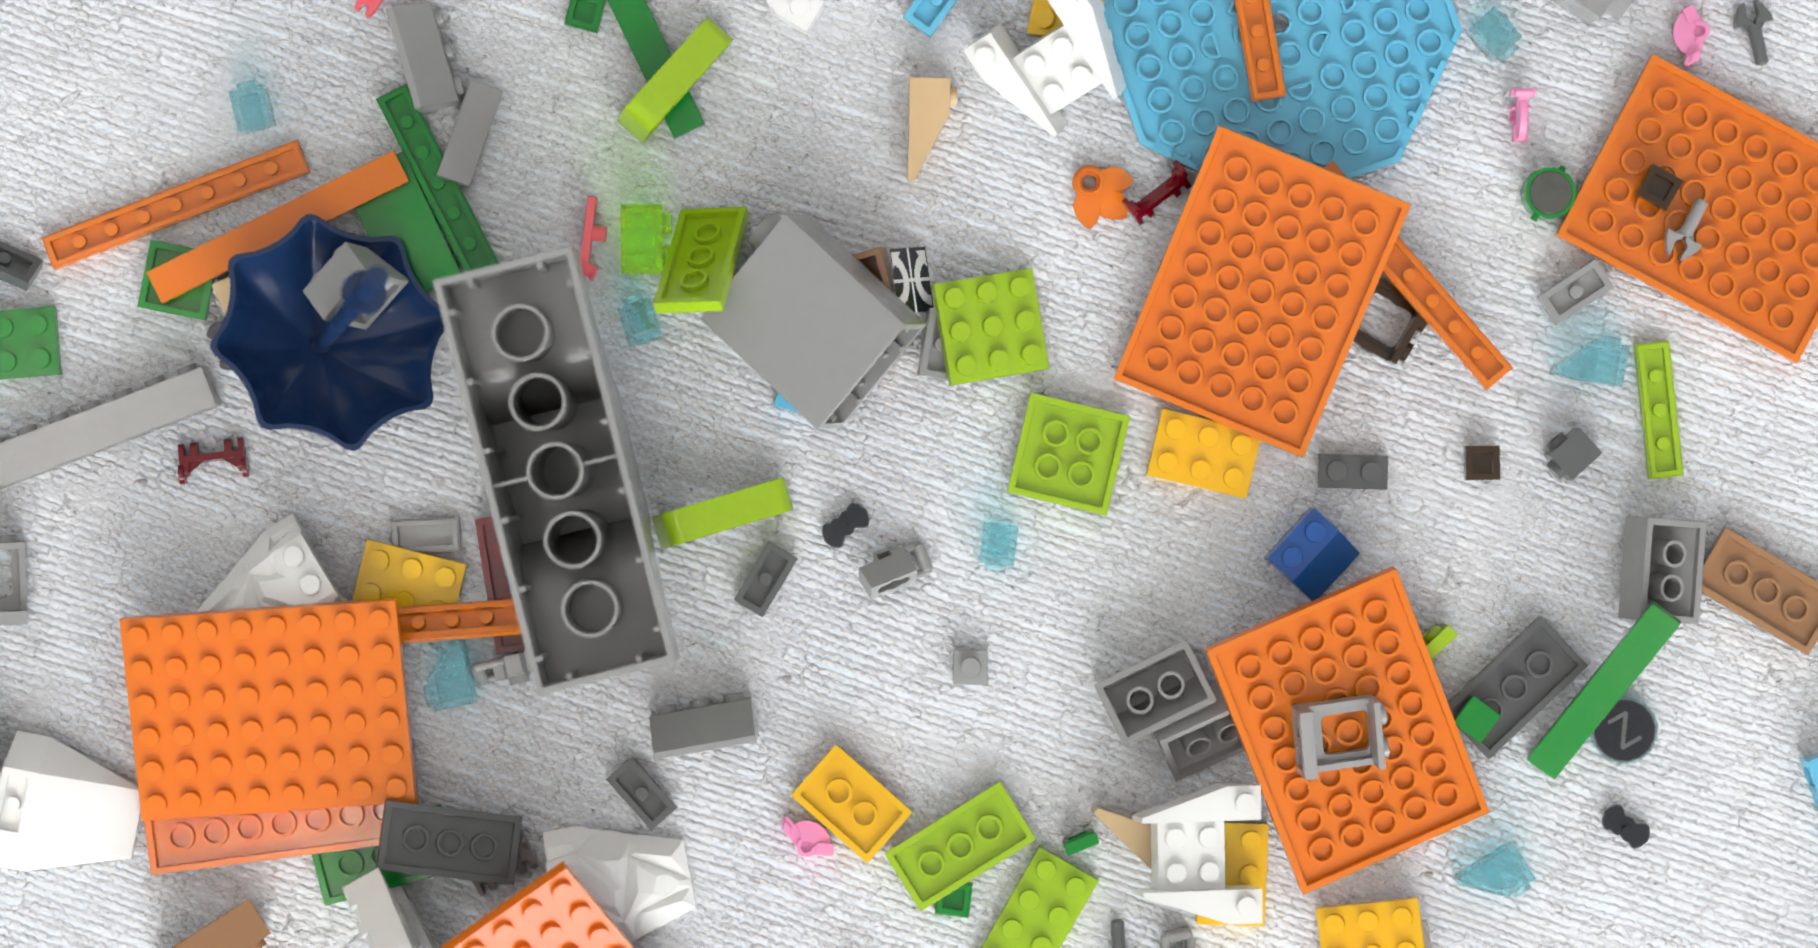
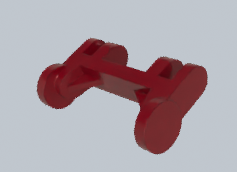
[1121,160,1192,226]
[178,437,250,485]

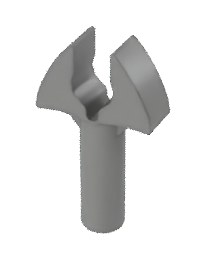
[1664,198,1708,261]

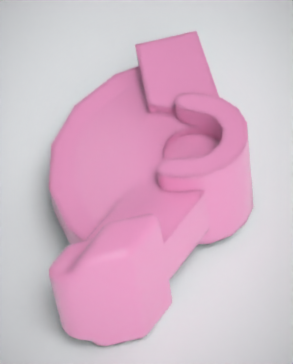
[1672,4,1710,68]
[1509,88,1536,142]
[781,815,834,857]

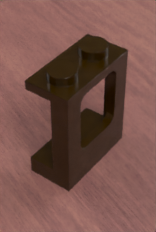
[1353,278,1427,365]

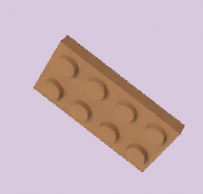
[1701,527,1818,656]

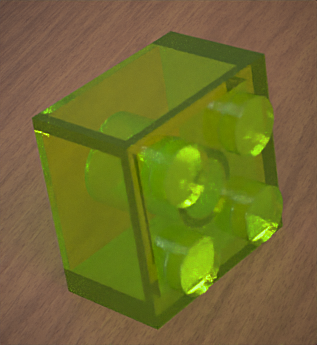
[621,204,673,277]

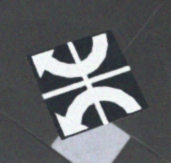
[889,247,934,312]

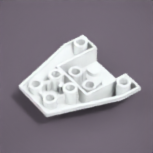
[0,730,141,871]

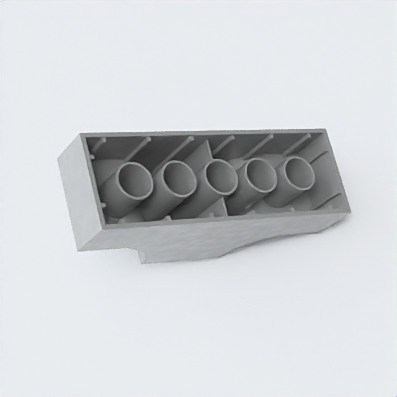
[433,246,680,696]

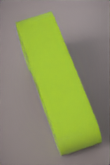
[617,17,734,144]
[651,477,794,549]

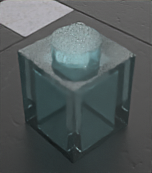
[1464,6,1522,62]
[229,80,277,134]
[978,521,1019,572]

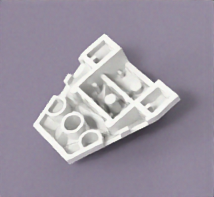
[196,513,347,612]
[543,825,696,943]

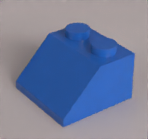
[1264,507,1360,601]

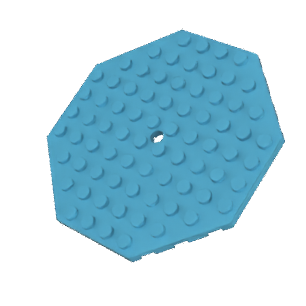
[1104,0,1463,179]

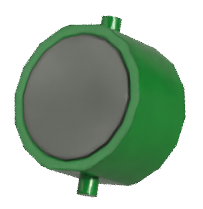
[1521,165,1576,222]

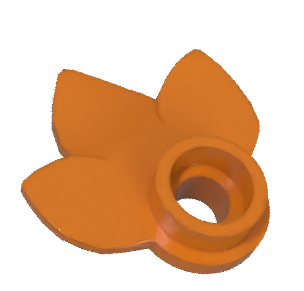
[1072,165,1133,229]

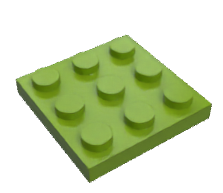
[931,268,1050,386]
[1007,393,1130,516]

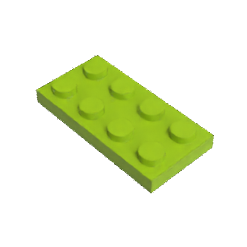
[653,206,749,313]
[884,781,1036,912]
[980,846,1099,948]

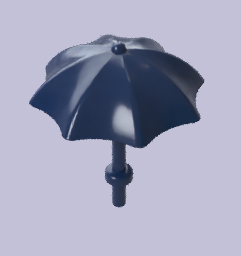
[210,214,445,451]

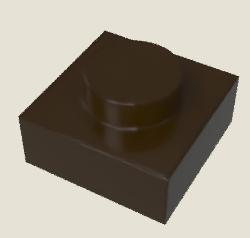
[1634,164,1683,211]
[1464,446,1500,480]

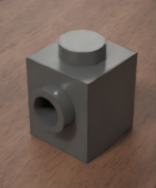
[1544,428,1602,481]

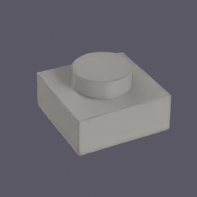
[953,650,988,685]

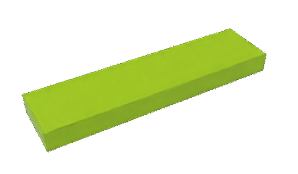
[1633,340,1684,479]

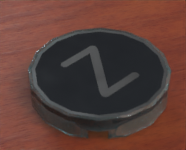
[1590,696,1658,764]

